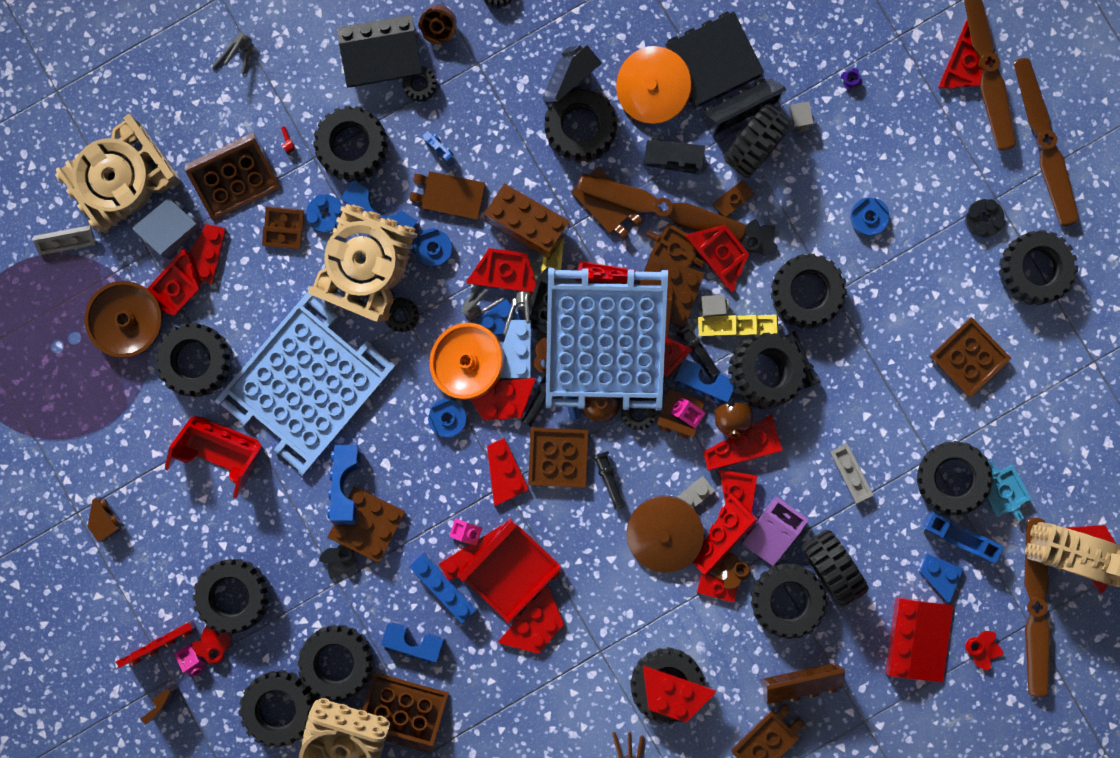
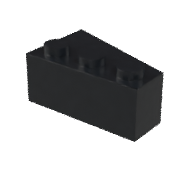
[643,138,706,175]

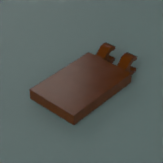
[571,166,643,240]
[409,171,485,221]
[731,703,805,758]

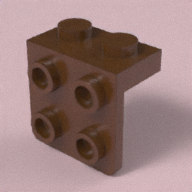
[656,390,704,440]

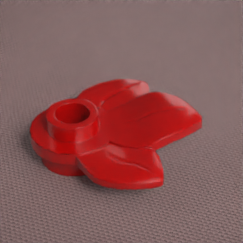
[192,627,231,664]
[965,631,1003,670]

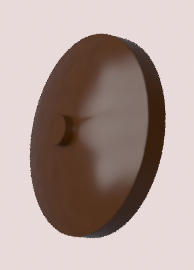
[84,281,163,358]
[626,495,704,573]

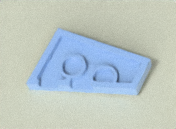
[500,320,531,378]

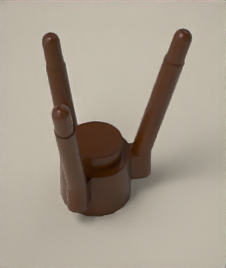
[612,732,644,758]

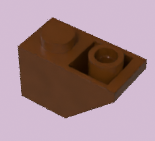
[87,497,122,543]

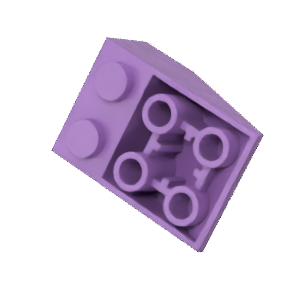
[741,497,809,566]

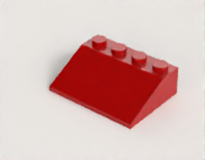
[885,597,953,682]

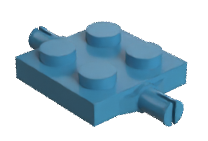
[987,460,1032,522]

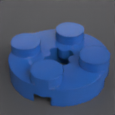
[306,194,343,233]
[850,198,889,236]
[414,228,452,267]
[428,399,467,437]

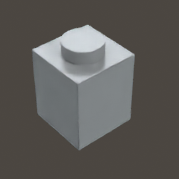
[788,101,814,133]
[700,295,729,317]

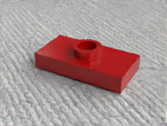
[696,574,738,603]

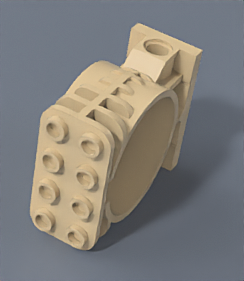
[55,114,182,234]
[308,204,418,322]
[1025,522,1120,588]
[299,698,390,758]

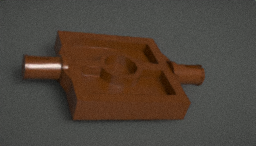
[645,223,705,268]

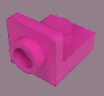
[671,398,705,429]
[449,518,482,545]
[174,643,207,677]

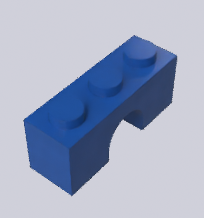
[674,359,735,405]
[381,621,445,664]

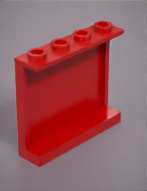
[457,517,562,624]

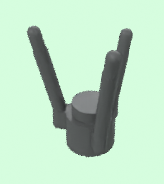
[212,33,253,74]
[461,286,505,320]
[503,292,535,335]

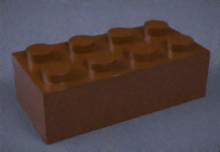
[484,183,570,260]

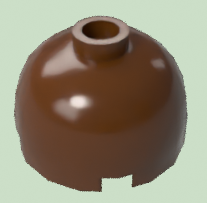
[418,4,457,45]
[583,397,620,423]
[715,403,753,438]

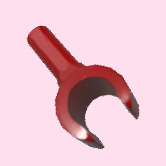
[281,126,295,154]

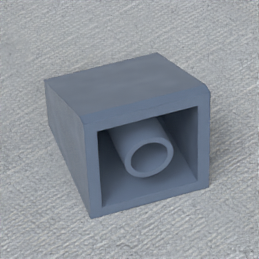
[132,198,200,259]

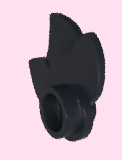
[742,219,778,255]
[319,545,357,579]

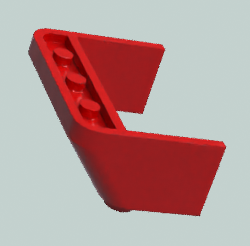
[164,416,261,499]

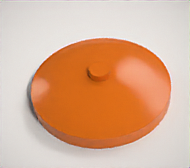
[616,46,692,124]
[430,323,504,400]

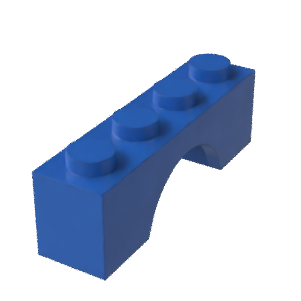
[341,180,419,229]
[327,445,361,525]
[921,511,1004,564]
[409,552,477,623]

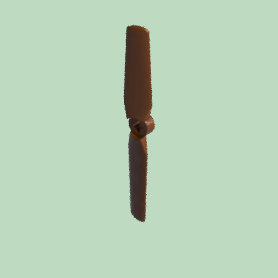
[964,0,1016,151]
[1014,58,1079,226]
[578,174,747,242]
[1024,518,1050,697]

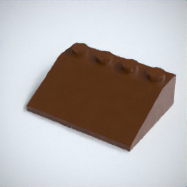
[185,132,281,220]
[760,662,845,706]
[363,672,449,754]

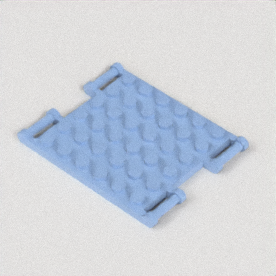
[546,268,668,410]
[215,292,396,476]

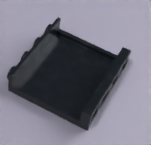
[665,11,764,109]

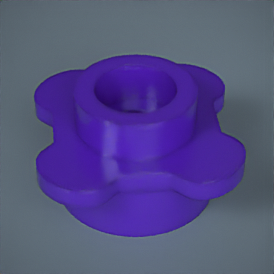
[841,68,863,90]

